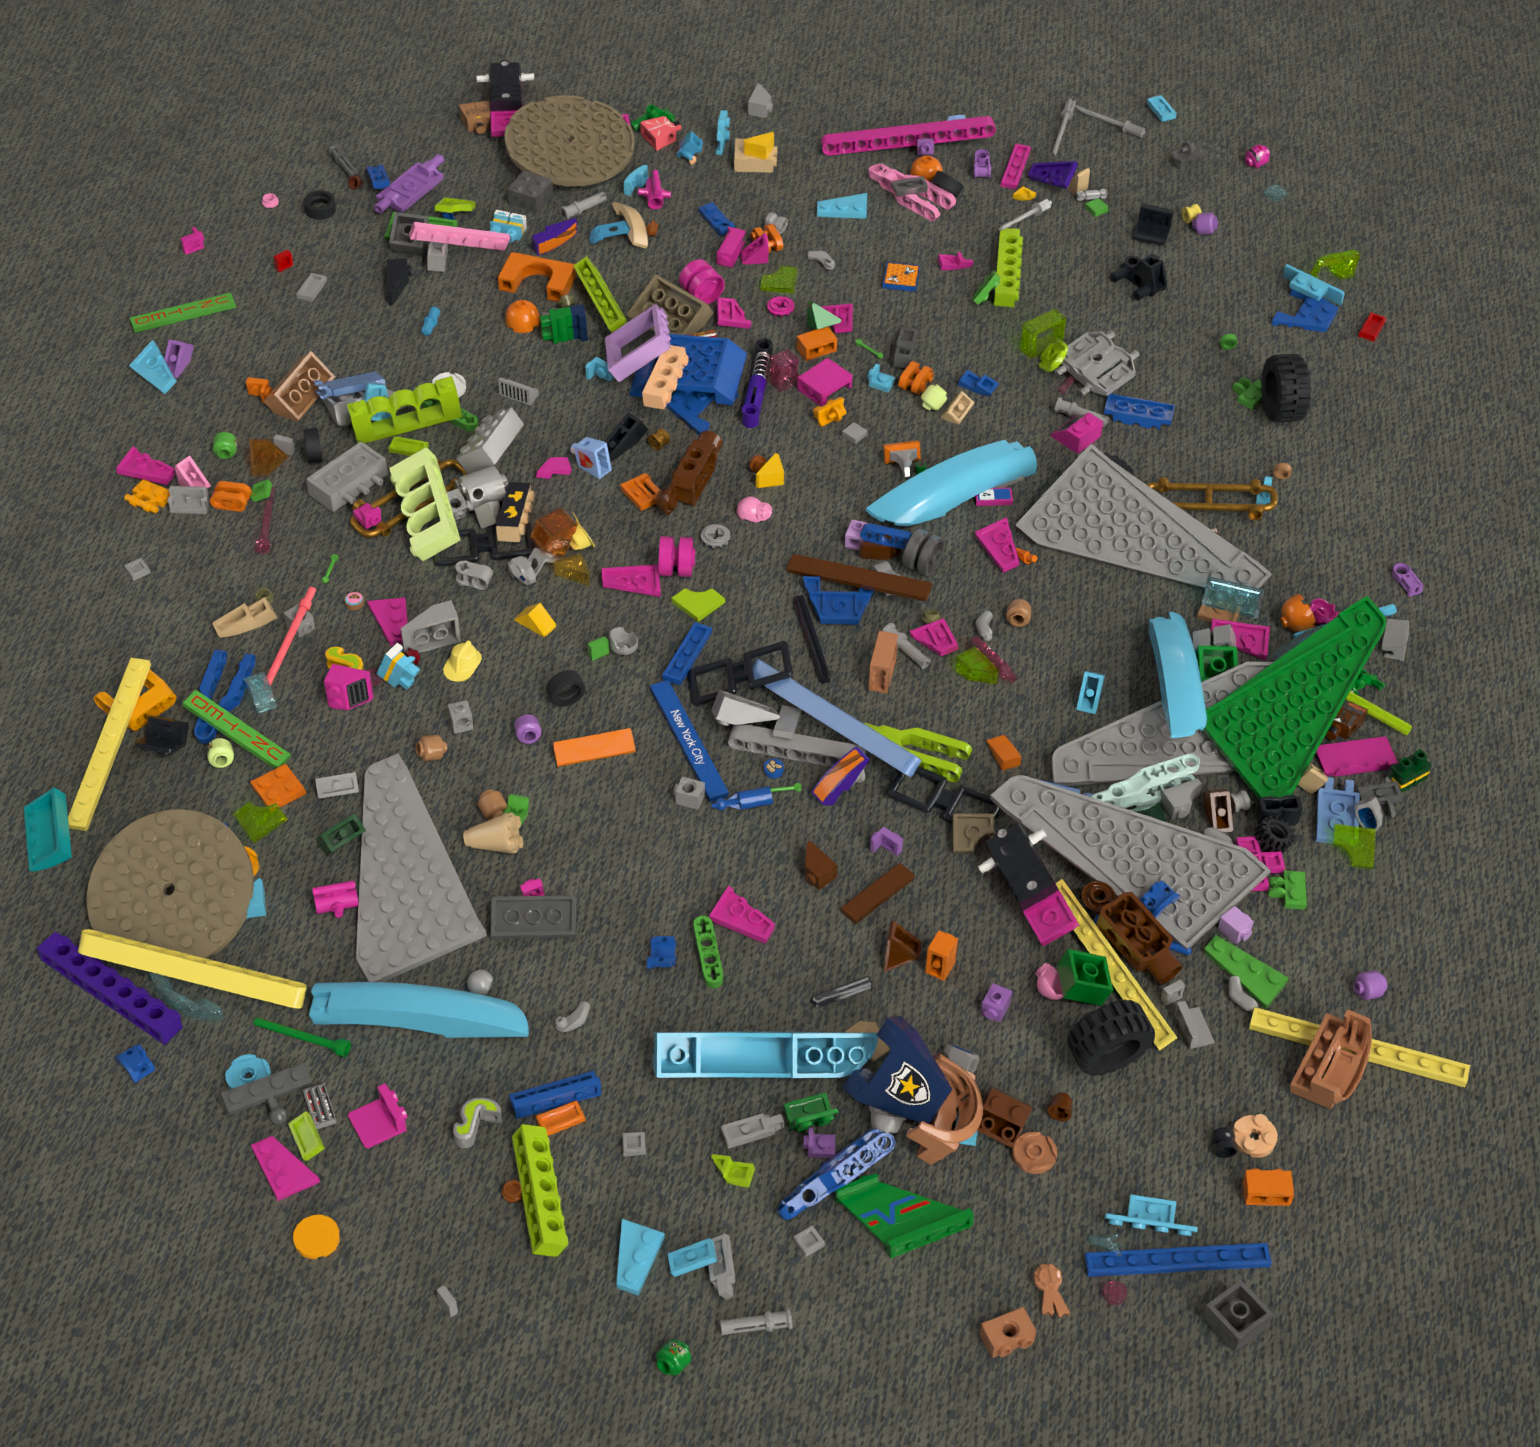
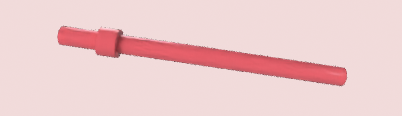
[262,587,316,689]

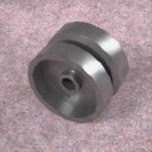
[903,529,945,576]

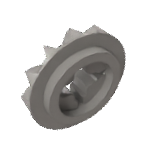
[701,524,730,548]

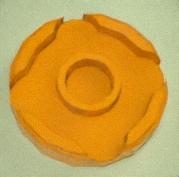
[293,1215,340,1259]

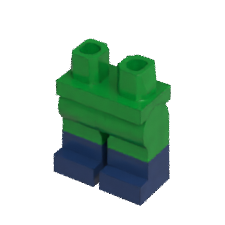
[540,305,588,344]

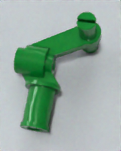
[630,104,675,131]
[1351,669,1385,695]

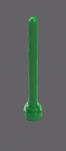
[253,1018,351,1058]

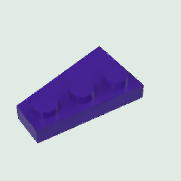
[1028,161,1078,189]

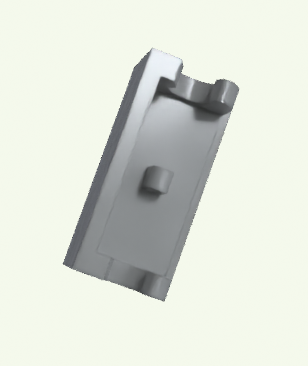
[168,486,210,514]
[1382,619,1409,661]

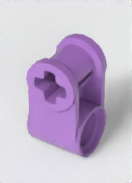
[974,149,991,179]

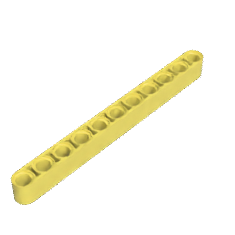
[78,929,307,1008]

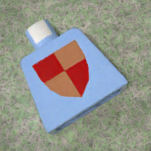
[571,437,612,479]

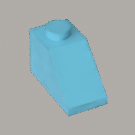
[1076,671,1105,714]

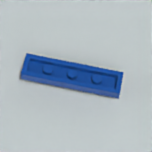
[663,622,712,685]

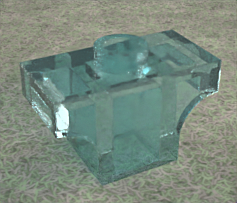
[244,672,277,714]

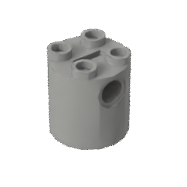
[454,466,508,512]

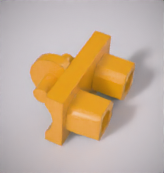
[813,397,847,427]

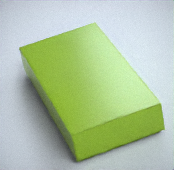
[388,436,429,456]
[288,1111,325,1161]

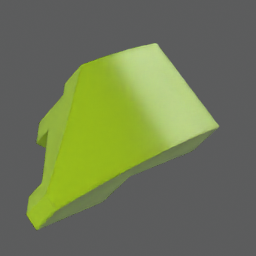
[711,1154,755,1188]

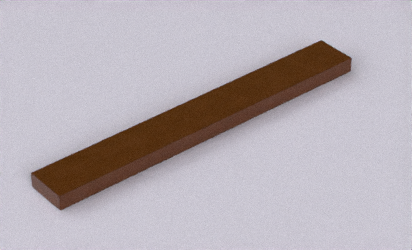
[786,554,933,602]

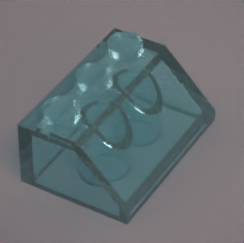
[1202,576,1265,618]

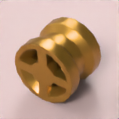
[648,428,670,451]

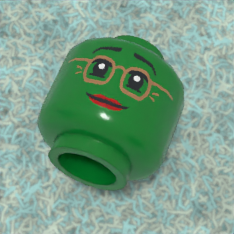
[656,1339,691,1376]

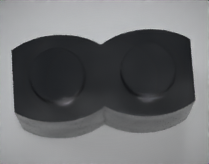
[1256,795,1303,826]

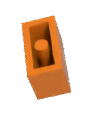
[796,326,837,361]
[925,931,958,981]
[1243,1168,1294,1206]

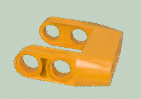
[93,669,176,731]

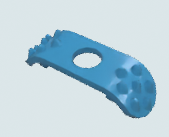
[589,221,630,244]

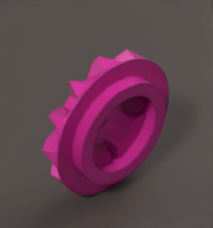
[767,296,794,317]

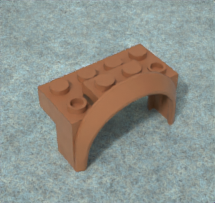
[1290,1009,1372,1110]
[906,1054,983,1165]

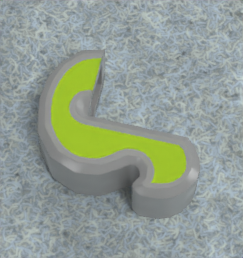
[453,1097,502,1149]

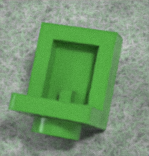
[502,794,529,825]

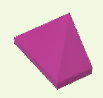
[741,233,769,264]

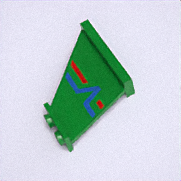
[835,1173,974,1259]

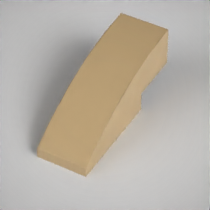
[212,597,278,638]

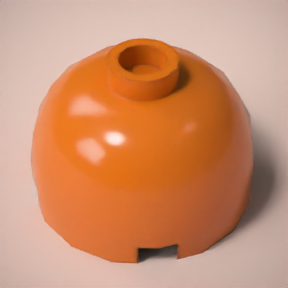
[910,156,943,183]
[505,300,540,333]
[1280,594,1316,633]

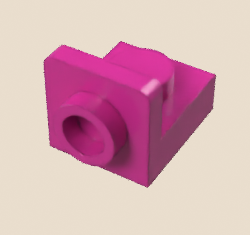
[180,227,204,255]
[353,503,381,529]

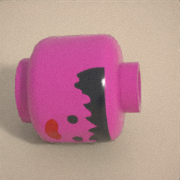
[1245,144,1270,168]

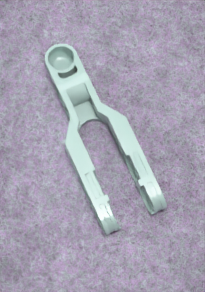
[1091,754,1200,808]

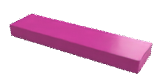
[1001,144,1031,189]

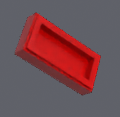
[1358,312,1387,342]

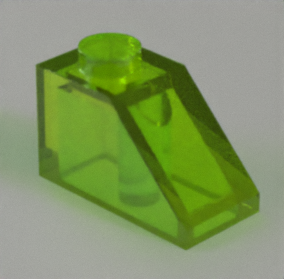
[955,646,999,684]

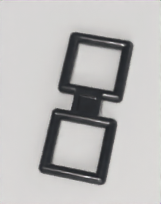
[434,522,535,566]
[688,641,793,706]
[887,766,1001,824]

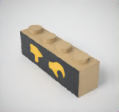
[496,482,535,542]

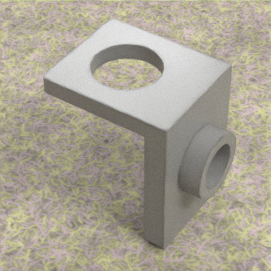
[528,548,562,576]

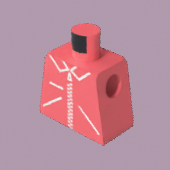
[641,116,681,151]

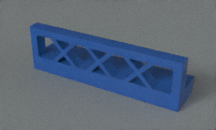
[509,1071,602,1119]

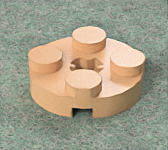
[1233,1114,1278,1158]

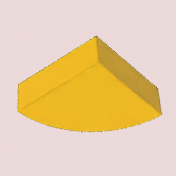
[1013,186,1036,201]

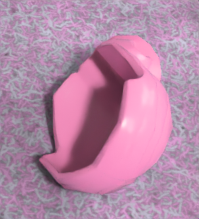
[736,496,772,523]
[1036,963,1063,1000]

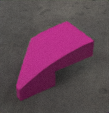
[937,252,974,270]
[535,457,572,479]

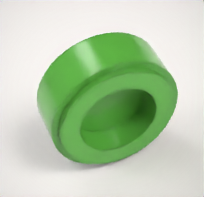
[1219,334,1238,350]

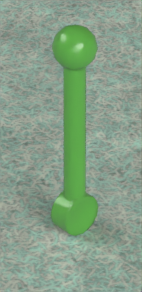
[855,339,883,359]
[322,554,338,583]
[770,783,802,792]

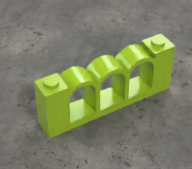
[347,376,462,444]

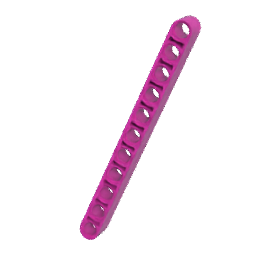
[820,116,996,155]

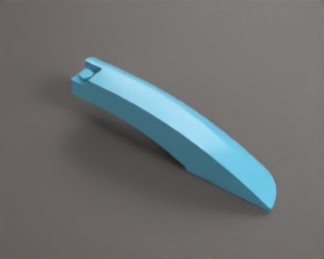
[866,440,1037,526]
[1149,612,1207,738]
[309,982,529,1038]
[653,1032,878,1078]

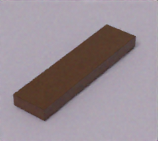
[841,863,915,925]

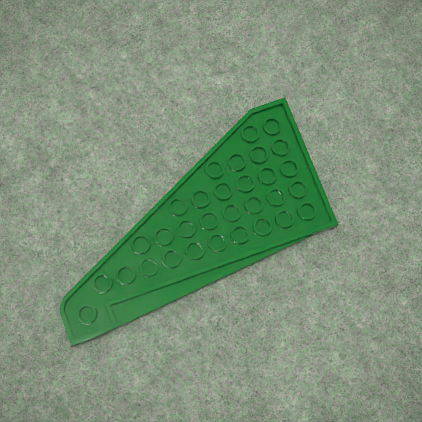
[1203,596,1386,800]

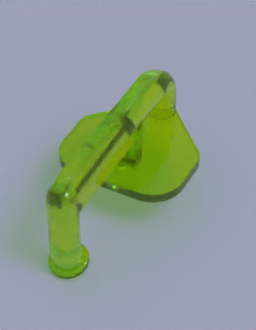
[1309,250,1361,279]

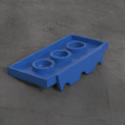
[1104,394,1175,430]

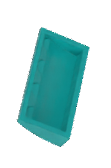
[23,787,72,872]

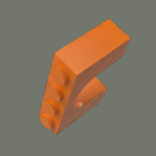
[498,252,576,302]

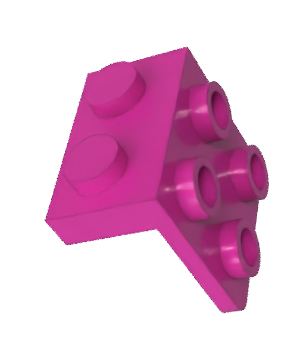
[348,1083,408,1148]

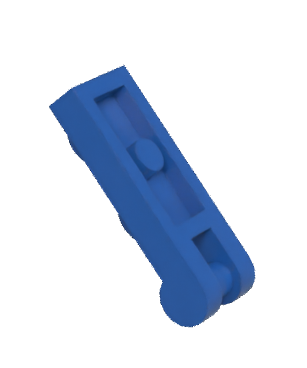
[366,164,390,189]
[699,202,735,237]

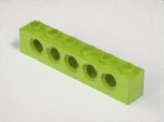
[994,228,1023,307]
[573,256,628,333]
[512,1124,568,1257]

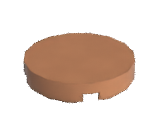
[1012,1132,1057,1174]

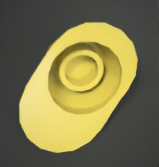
[566,512,595,550]
[443,640,482,682]

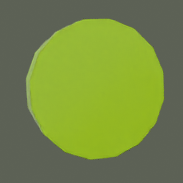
[1039,340,1068,373]

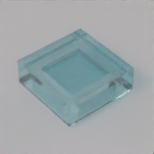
[1264,183,1288,202]

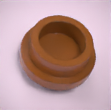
[646,220,659,237]
[749,455,767,473]
[502,1180,523,1203]

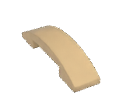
[612,202,648,248]

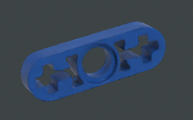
[860,523,913,550]

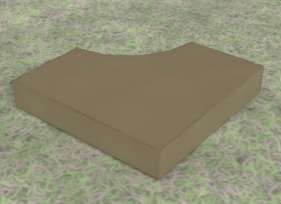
[953,814,994,854]

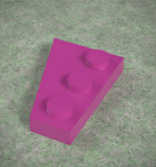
[116,447,175,485]
[975,517,1019,573]
[601,564,661,597]
[367,597,408,646]
[1211,619,1270,661]
[709,886,775,944]
[251,1136,320,1201]

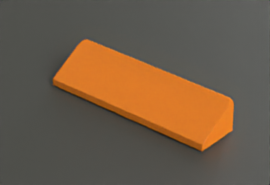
[553,728,636,767]

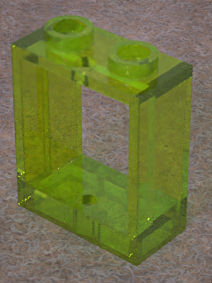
[1020,309,1066,359]

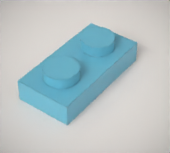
[1147,95,1177,122]
[668,1238,717,1277]

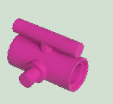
[637,170,671,209]
[312,880,359,918]

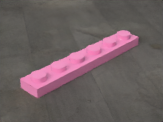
[409,222,510,251]

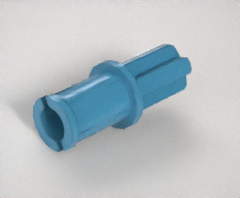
[421,307,440,336]

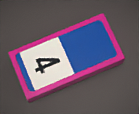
[975,488,1013,506]

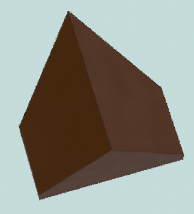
[884,921,922,972]

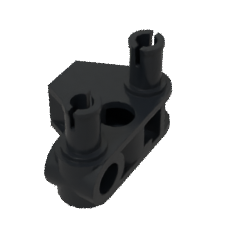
[1110,254,1167,301]

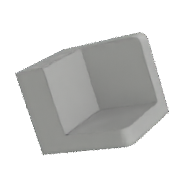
[474,501,501,529]

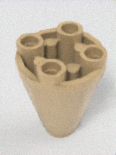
[464,812,523,854]

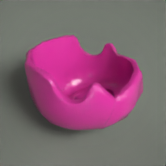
[1309,598,1339,625]

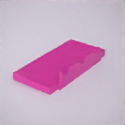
[1315,736,1397,777]

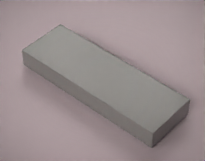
[773,705,802,739]

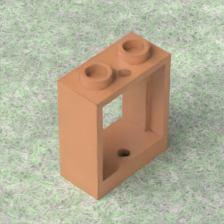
[869,631,898,694]

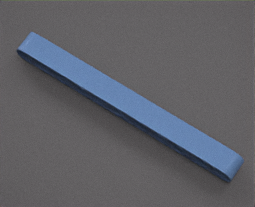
[753,658,922,777]

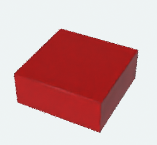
[273,249,293,273]

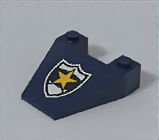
[843,1016,953,1124]

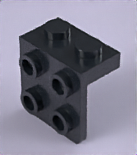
[1133,203,1174,245]
[134,715,189,755]

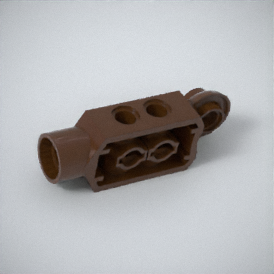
[655,431,723,516]
[1082,881,1183,985]

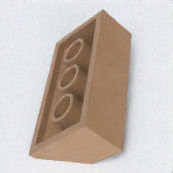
[263,351,335,421]

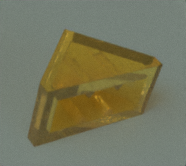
[554,554,590,586]

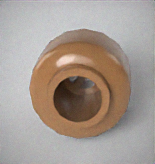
[1006,599,1032,627]
[416,735,447,761]
[477,789,508,820]

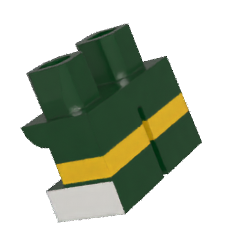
[1386,749,1431,793]

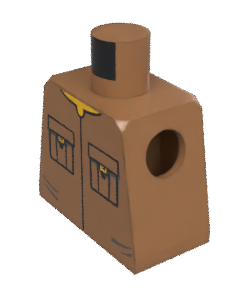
[459,101,491,134]

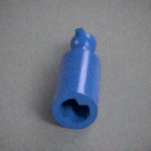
[711,786,773,810]

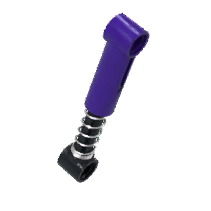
[742,338,773,428]

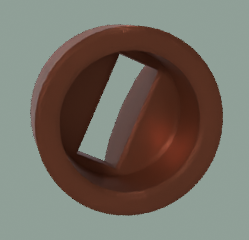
[348,175,363,189]

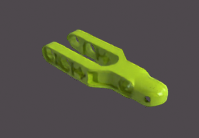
[862,722,972,783]

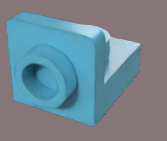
[585,357,614,381]
[867,364,895,393]

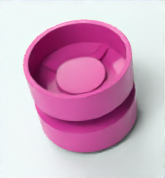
[679,259,725,304]
[659,536,695,577]

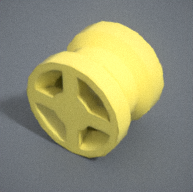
[1182,204,1202,224]

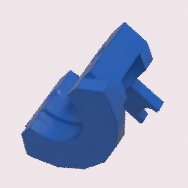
[1140,881,1181,918]
[647,936,677,969]
[114,1044,155,1083]

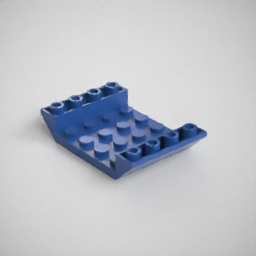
[629,334,747,405]

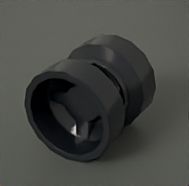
[1212,1127,1237,1158]

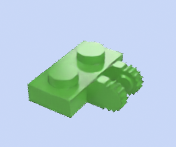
[972,271,1000,305]
[1232,377,1262,410]
[1268,870,1307,910]

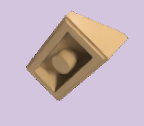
[940,391,975,425]

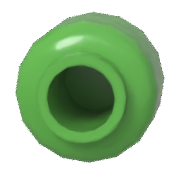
[213,432,237,459]

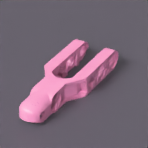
[868,164,956,221]

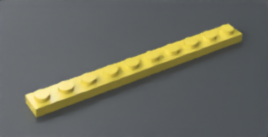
[68,658,151,831]
[1056,879,1177,1050]
[1249,1007,1470,1088]

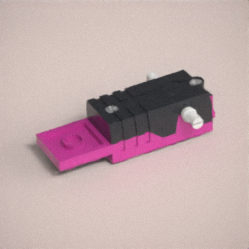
[477,60,534,137]
[978,823,1080,947]

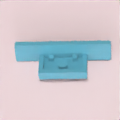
[1283,264,1344,305]
[1104,1195,1198,1236]

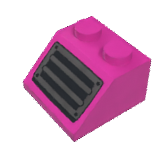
[1051,413,1103,454]
[324,664,374,710]

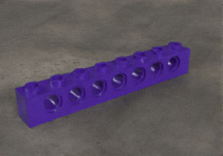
[37,932,183,1045]

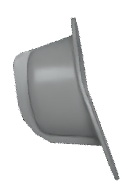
[869,1106,906,1137]

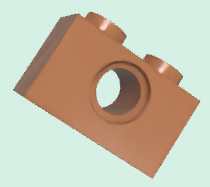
[980,1307,1036,1358]

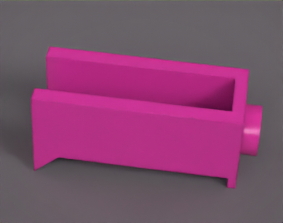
[717,227,746,268]

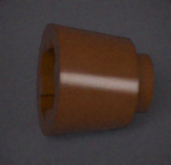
[1047,1092,1073,1122]

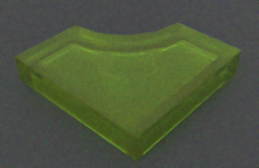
[760,266,798,294]
[233,801,288,843]
[1332,824,1376,869]

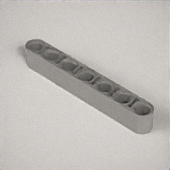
[728,724,866,767]

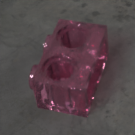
[770,349,799,393]

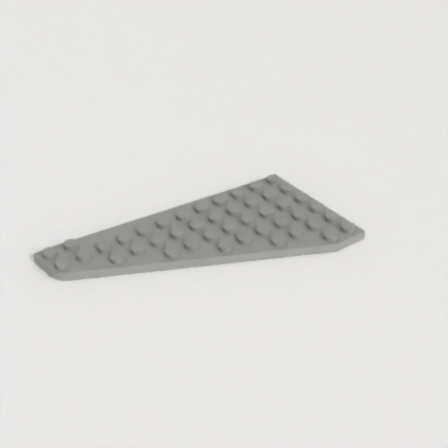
[1016,443,1272,598]
[1051,662,1274,786]
[356,753,487,982]
[990,775,1271,950]

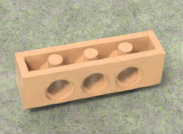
[642,345,688,410]

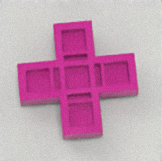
[1236,836,1285,891]

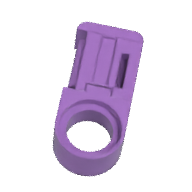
[1392,563,1424,596]

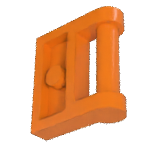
[620,473,660,511]

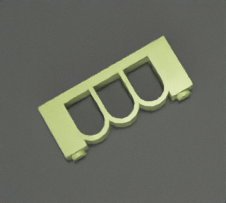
[389,447,461,561]

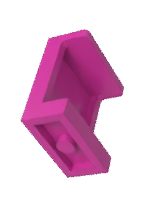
[797,358,852,407]

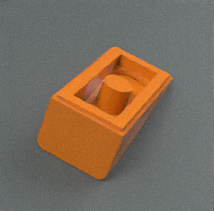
[986,735,1022,771]

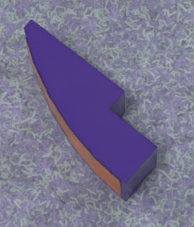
[532,218,577,256]
[811,746,870,806]

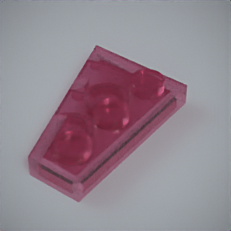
[971,635,1017,683]

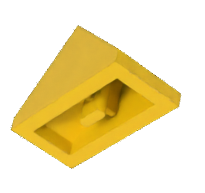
[743,132,774,160]
[756,453,784,488]
[515,603,556,637]

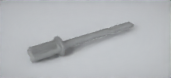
[1053,99,1076,155]
[1074,105,1145,138]
[999,199,1052,230]

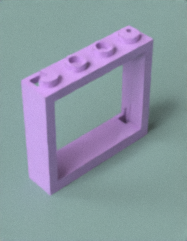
[605,304,671,382]

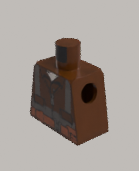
[1326,700,1368,740]

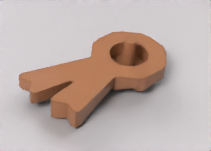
[1033,1264,1070,1318]

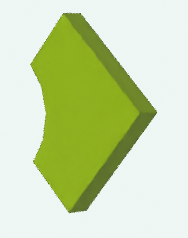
[435,197,476,213]
[672,588,725,622]

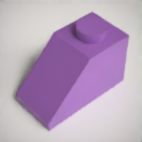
[164,339,194,378]

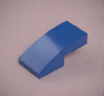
[958,370,999,396]

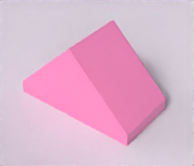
[175,456,211,489]

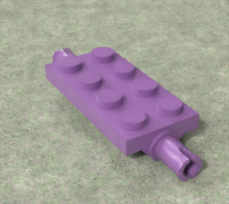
[374,154,445,214]

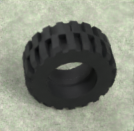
[1261,353,1312,423]
[1067,1000,1155,1076]

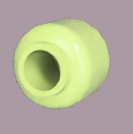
[921,384,947,411]
[207,738,234,768]

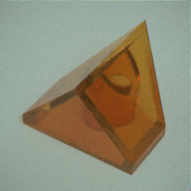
[249,439,289,476]

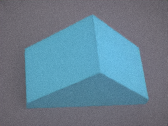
[246,878,266,918]

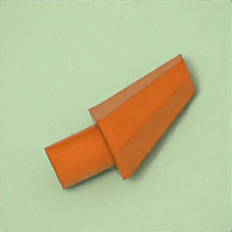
[1015,547,1037,565]

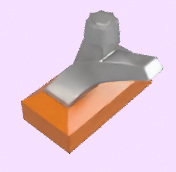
[883,441,921,478]

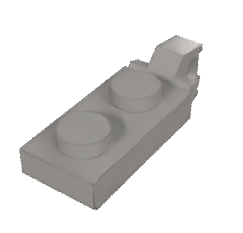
[721,1113,784,1149]
[708,1233,735,1300]

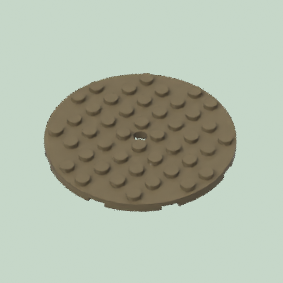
[505,95,635,187]
[87,809,254,971]

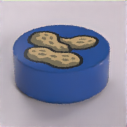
[764,759,784,779]

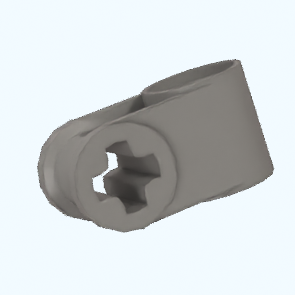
[455,561,493,590]

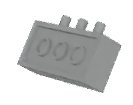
[456,407,524,474]
[306,442,388,512]

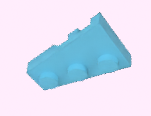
[817,193,867,218]
[129,340,177,394]
[617,1219,665,1295]

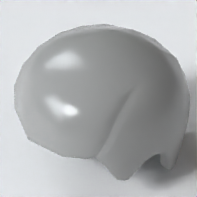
[609,627,638,655]

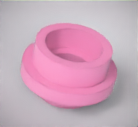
[262,193,279,208]

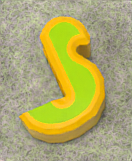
[325,647,364,670]

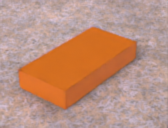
[536,1100,586,1136]

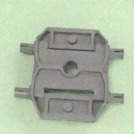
[1054,330,1140,397]

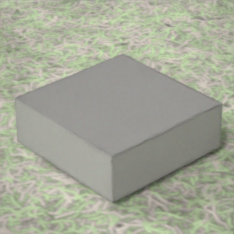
[842,422,867,444]
[274,434,295,455]
[124,558,151,581]
[1161,980,1185,1005]
[622,1132,646,1156]
[793,1225,825,1257]
[437,1285,458,1317]

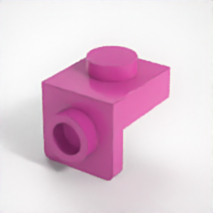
[520,878,545,896]

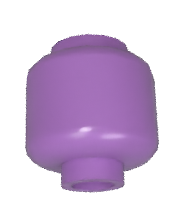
[1193,213,1218,235]
[514,714,542,744]
[1353,970,1387,1000]

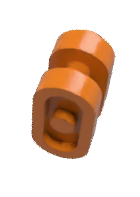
[750,224,783,253]
[898,361,934,395]
[210,481,252,512]

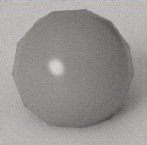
[467,969,493,996]

